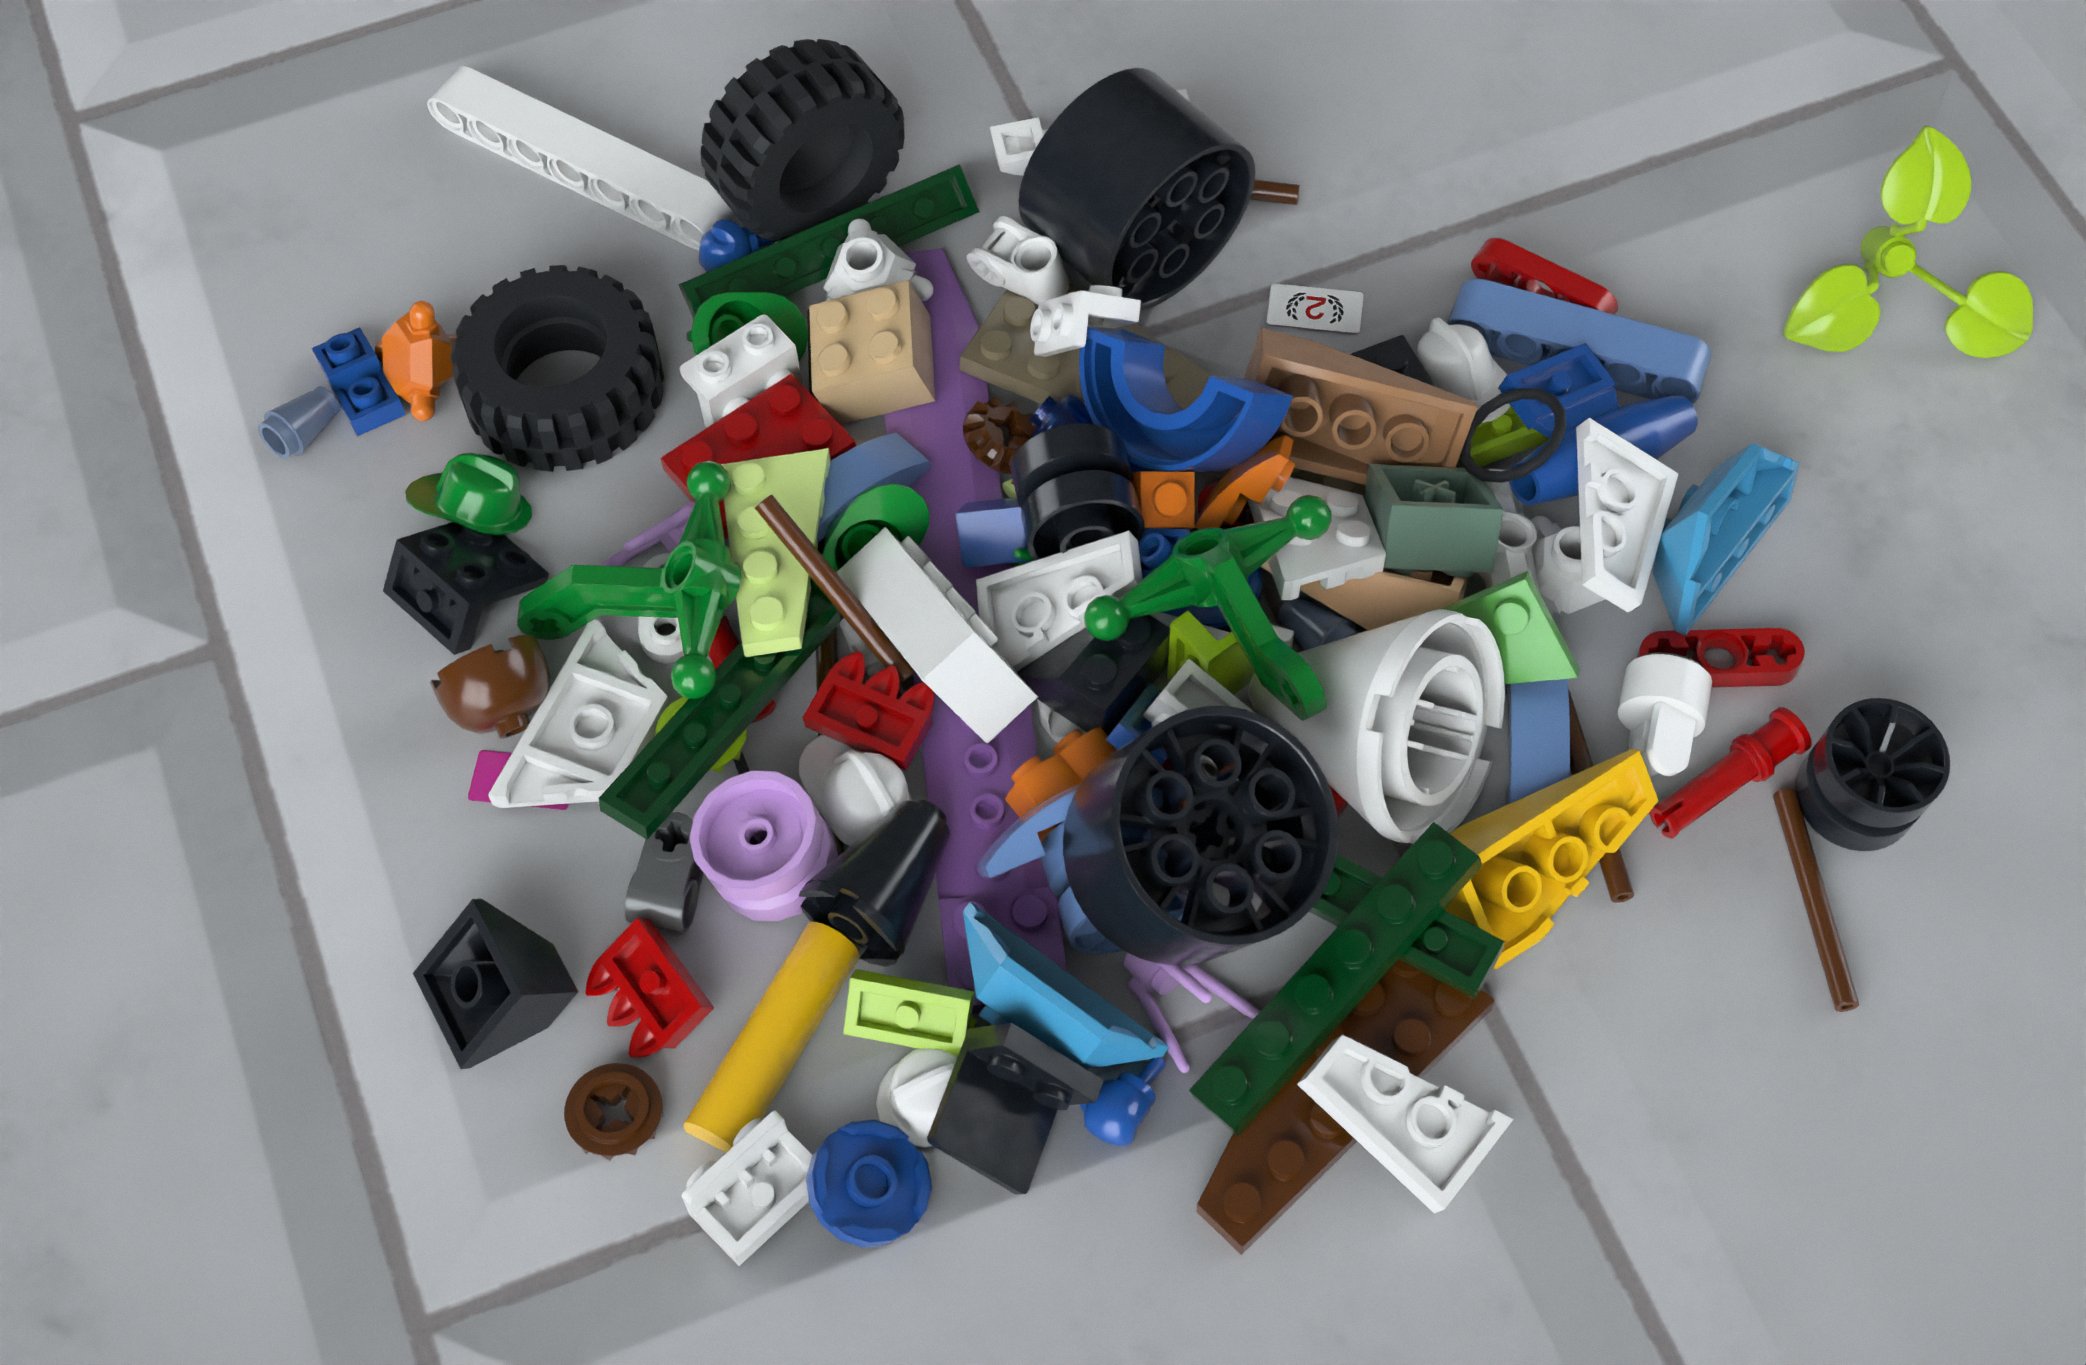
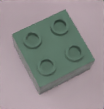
[1364,464,1504,577]

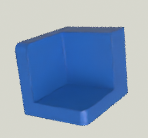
[955,498,1028,567]

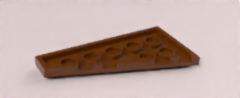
[1196,959,1495,1255]

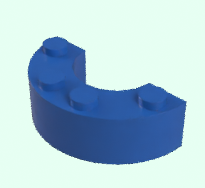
[1079,326,1293,472]

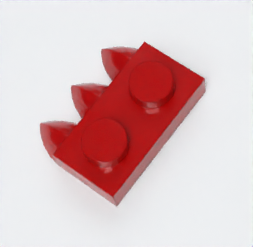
[802,651,934,771]
[585,918,714,1058]

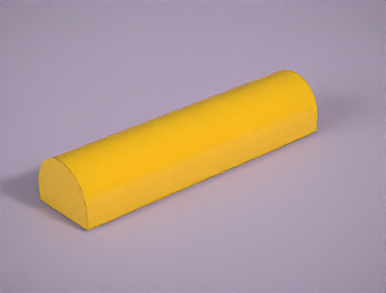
[683,922,859,1153]

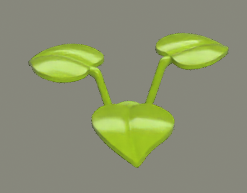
[1783,125,2033,358]

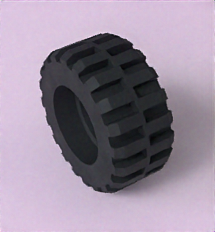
[700,39,905,241]
[450,265,664,472]

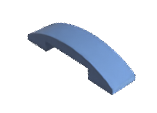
[817,432,932,542]
[1505,679,1570,805]
[977,770,1207,878]

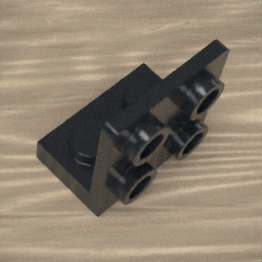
[383,522,549,655]
[927,1023,1104,1195]

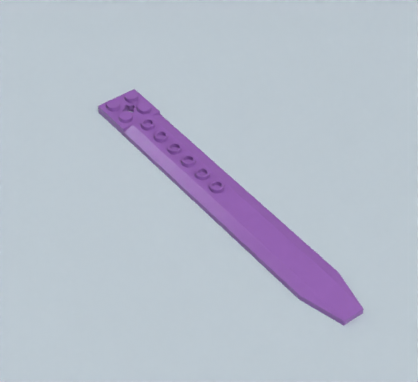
[884,248,1067,1015]

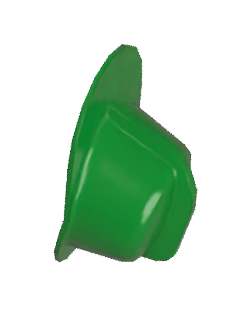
[686,292,808,361]
[405,453,532,535]
[822,483,929,572]

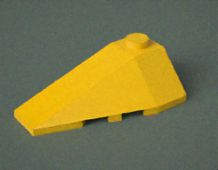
[1444,748,1659,970]

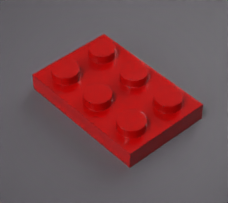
[660,373,856,540]

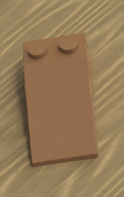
[1244,328,1478,485]

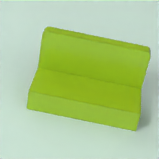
[1167,611,1255,695]
[843,969,977,1056]

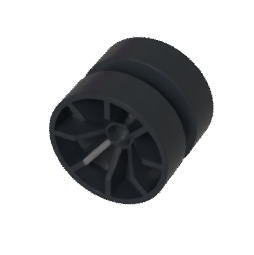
[1011,423,1145,561]
[1795,698,1950,851]

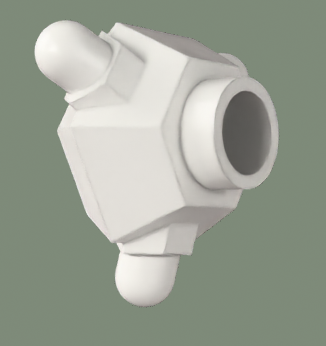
[823,219,933,302]
[1531,515,1605,616]

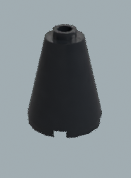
[799,800,950,967]

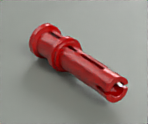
[1649,707,1812,839]

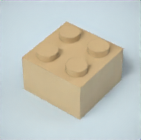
[809,280,935,425]

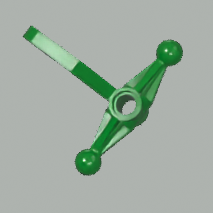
[517,460,742,699]
[1084,495,1332,721]

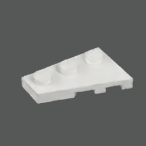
[1576,418,1679,612]
[976,531,1143,672]
[1297,1035,1514,1214]

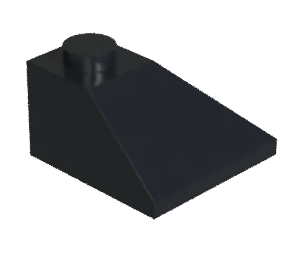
[413,899,579,1069]

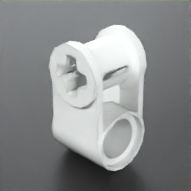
[966,216,1070,305]

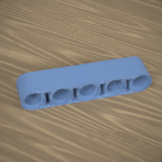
[1447,278,1711,404]

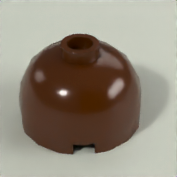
[430,634,550,739]

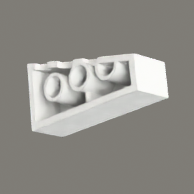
[836,527,1038,744]

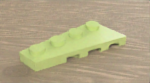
[721,448,831,657]

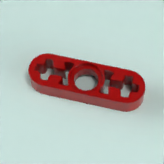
[1471,238,1618,315]
[1636,628,1805,687]

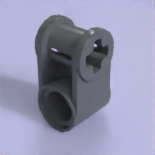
[625,812,704,932]

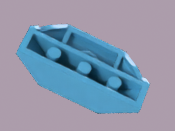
[1653,443,1800,636]
[962,901,1170,1069]

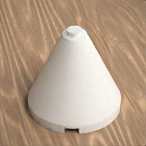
[1248,609,1505,844]

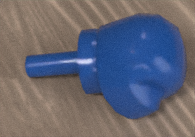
[699,219,776,272]
[1080,1057,1166,1146]

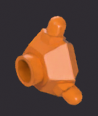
[374,300,457,421]

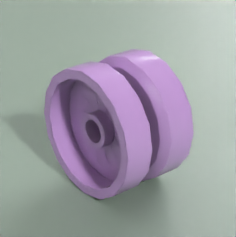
[689,771,838,922]

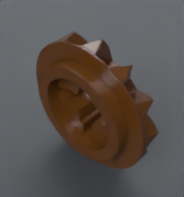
[963,396,1044,474]
[564,1063,664,1161]

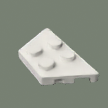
[1247,477,1386,600]
[488,619,670,808]

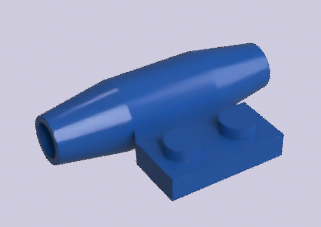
[1498,343,1698,506]

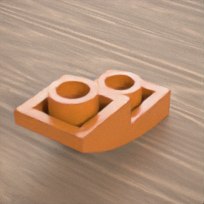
[1195,435,1296,530]

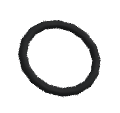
[1459,388,1566,483]

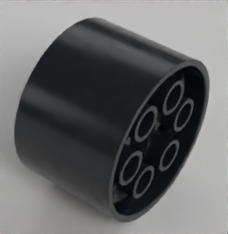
[1018,68,1255,310]
[1063,706,1339,965]

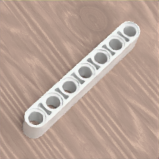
[427,66,735,251]

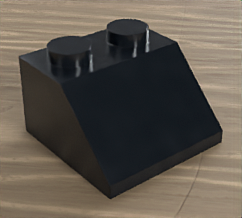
[1017,614,1170,735]

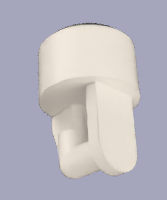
[1617,653,1712,777]

